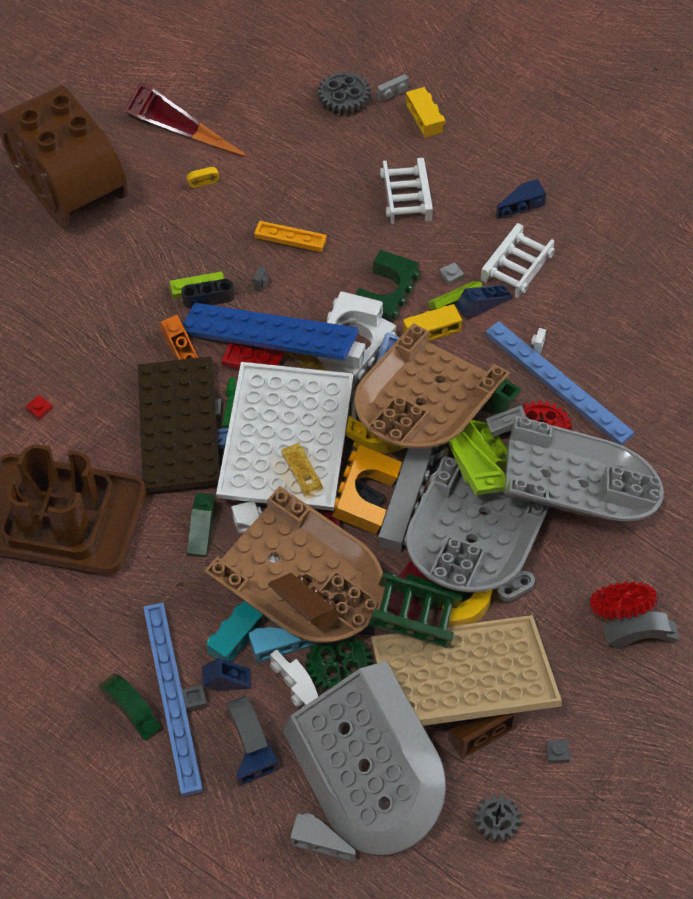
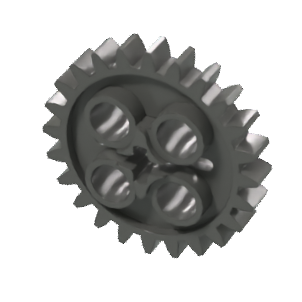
[317,71,371,114]

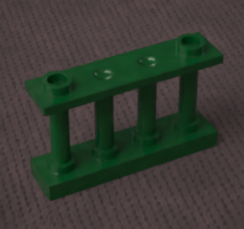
[368,573,462,648]

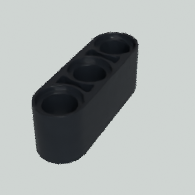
[181,279,234,309]

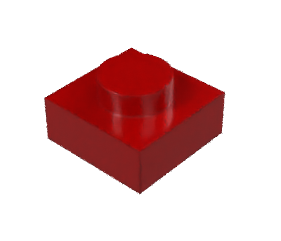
[25,395,53,420]

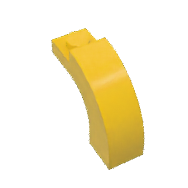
[345,416,404,453]
[442,590,492,626]

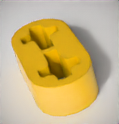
[186,167,220,188]

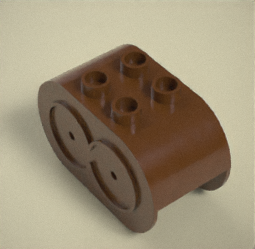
[0,86,128,228]

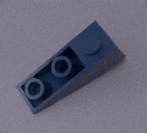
[496,179,546,219]
[456,285,513,317]

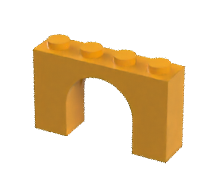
[332,445,402,534]

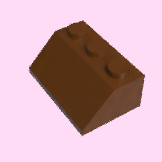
[268,573,341,634]
[448,712,518,760]

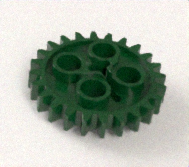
[305,635,373,693]

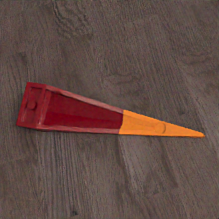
[124,82,246,157]

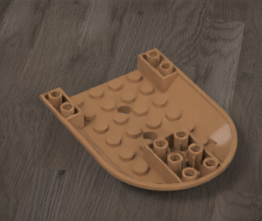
[354,323,510,449]
[204,486,385,643]

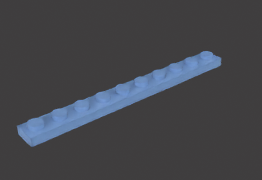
[486,321,634,445]
[143,603,203,797]

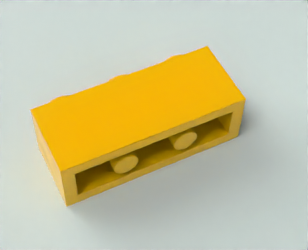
[406,87,445,138]
[403,304,462,342]

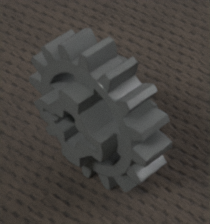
[474,794,522,843]

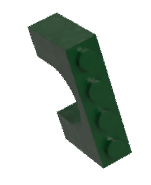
[355,249,421,323]

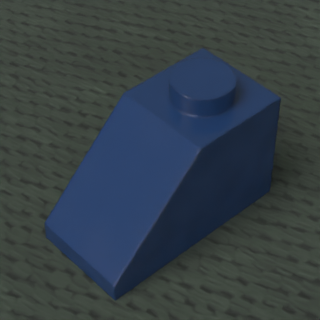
[202,658,251,691]
[236,740,278,787]

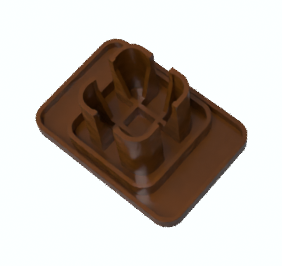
[0,445,147,575]

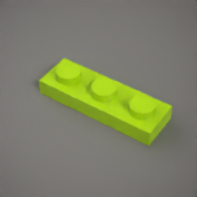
[170,271,224,299]
[428,281,483,309]

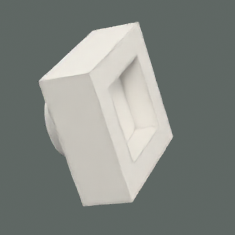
[531,328,546,354]

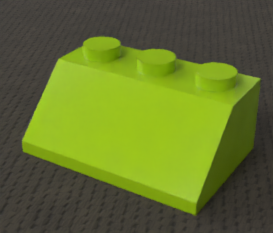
[464,420,507,473]

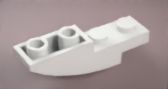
[270,650,318,708]

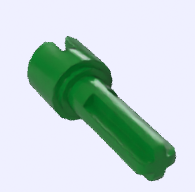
[222,377,237,428]

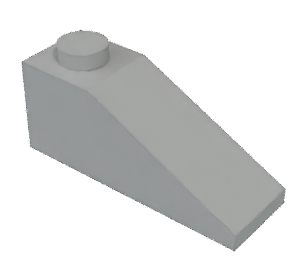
[290,813,356,862]

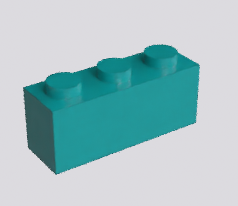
[206,601,265,662]

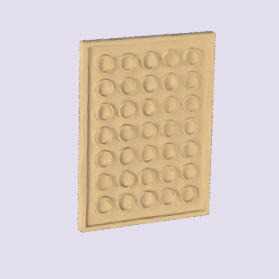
[371,615,562,726]

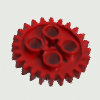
[523,400,573,431]
[590,581,657,620]

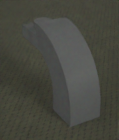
[603,612,679,649]
[226,696,268,754]

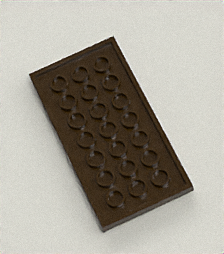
[138,356,220,492]

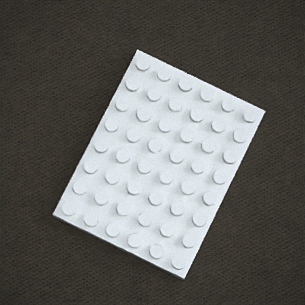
[216,362,354,511]

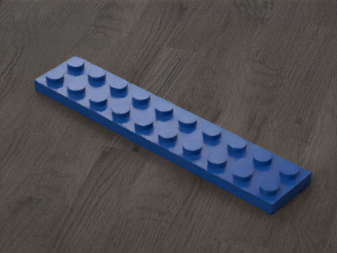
[182,303,359,361]

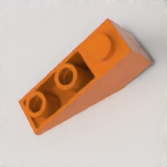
[158,314,198,360]

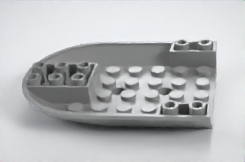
[504,415,664,521]
[406,456,549,592]
[283,661,446,855]

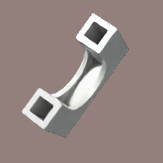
[317,291,383,369]
[318,318,397,385]

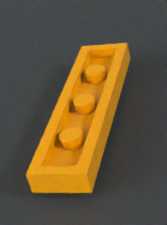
[254,221,327,252]

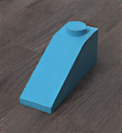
[248,627,315,663]

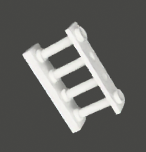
[380,158,433,224]
[481,223,555,298]

